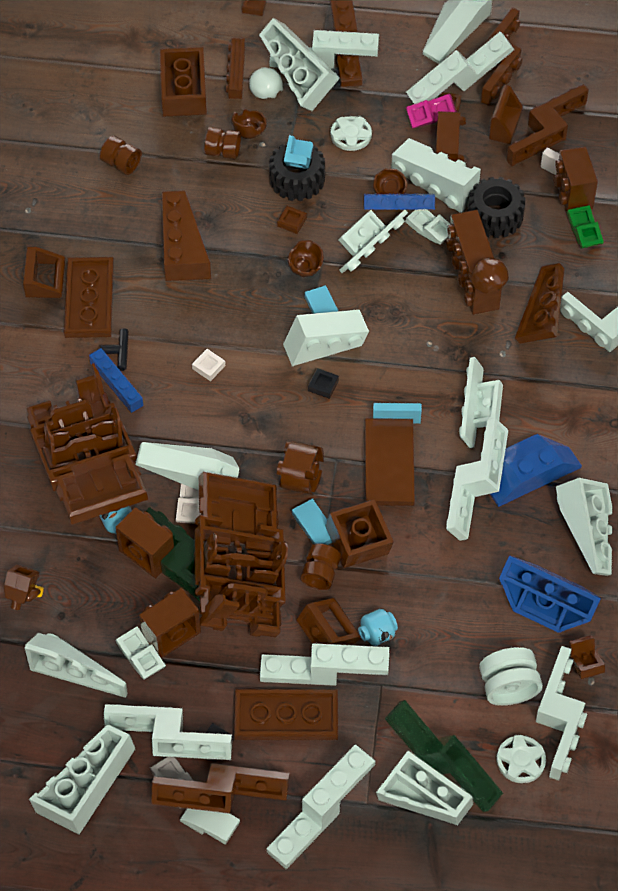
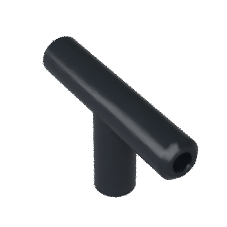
[99,328,129,371]

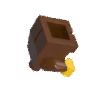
[4,565,44,610]

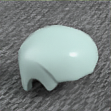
[249,67,283,99]

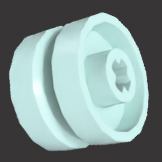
[479,648,542,705]

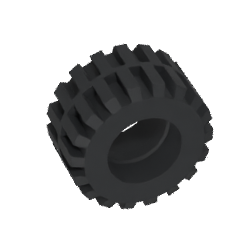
[269,142,325,201]
[468,177,526,238]

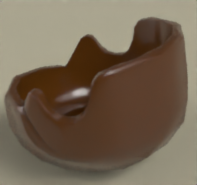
[232,109,267,139]
[373,168,407,194]
[288,240,324,277]
[470,258,509,294]

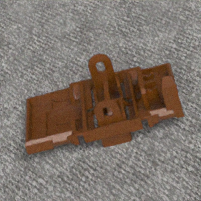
[27,363,148,525]
[195,471,288,637]

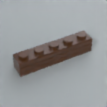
[226,38,245,99]

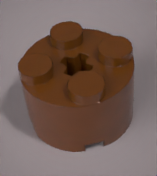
[277,441,324,494]

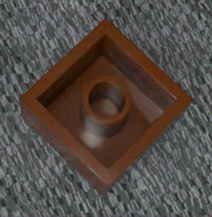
[553,146,598,212]
[325,499,394,568]
[115,507,175,579]
[139,588,201,658]

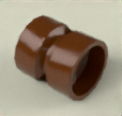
[204,126,241,160]
[100,135,142,175]
[300,544,341,590]

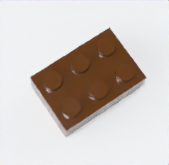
[160,47,207,117]

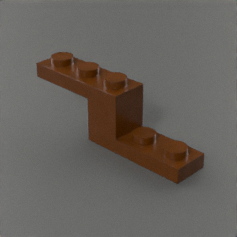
[330,0,363,87]
[481,7,522,106]
[507,84,589,166]
[152,764,289,814]

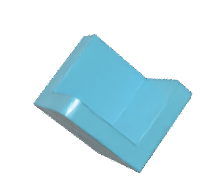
[284,135,313,169]

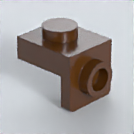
[569,635,605,679]

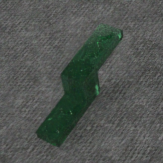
[146,507,204,601]
[384,700,503,812]

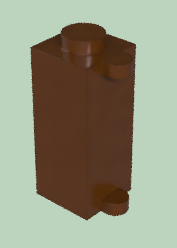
[436,111,466,162]

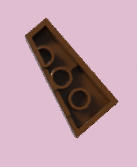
[162,191,211,281]

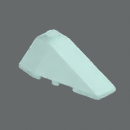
[423,0,492,64]
[136,442,239,490]
[556,478,612,576]
[25,633,127,698]

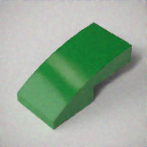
[567,205,604,249]

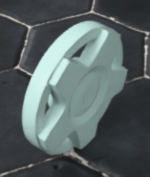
[331,116,372,151]
[497,735,546,783]

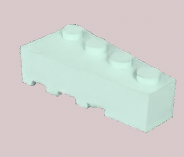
[259,18,340,111]
[392,138,481,213]
[29,725,135,834]

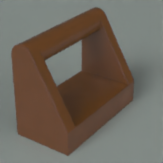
[489,85,523,144]
[23,247,65,298]
[297,598,361,645]

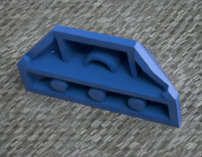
[490,434,582,507]
[499,555,601,633]

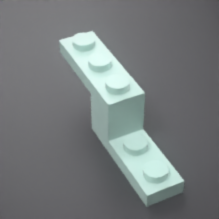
[270,30,379,69]
[406,32,514,104]
[560,292,618,352]
[446,418,508,541]
[260,644,389,686]
[536,646,587,780]
[104,704,232,760]
[267,744,375,869]

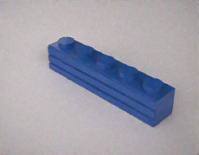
[364,194,435,210]
[89,348,143,413]

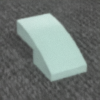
[405,209,450,244]
[116,626,166,680]
[180,808,240,845]

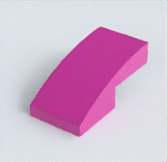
[406,94,456,128]

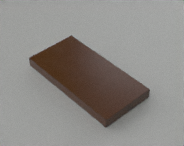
[64,257,114,338]
[365,418,415,506]
[234,689,338,740]

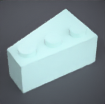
[283,310,369,366]

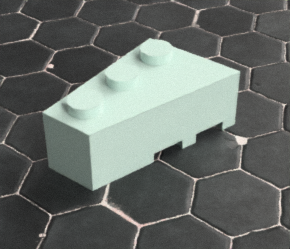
[376,751,473,825]

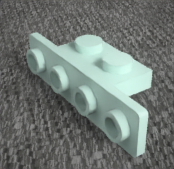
[338,210,408,273]
[459,357,503,448]

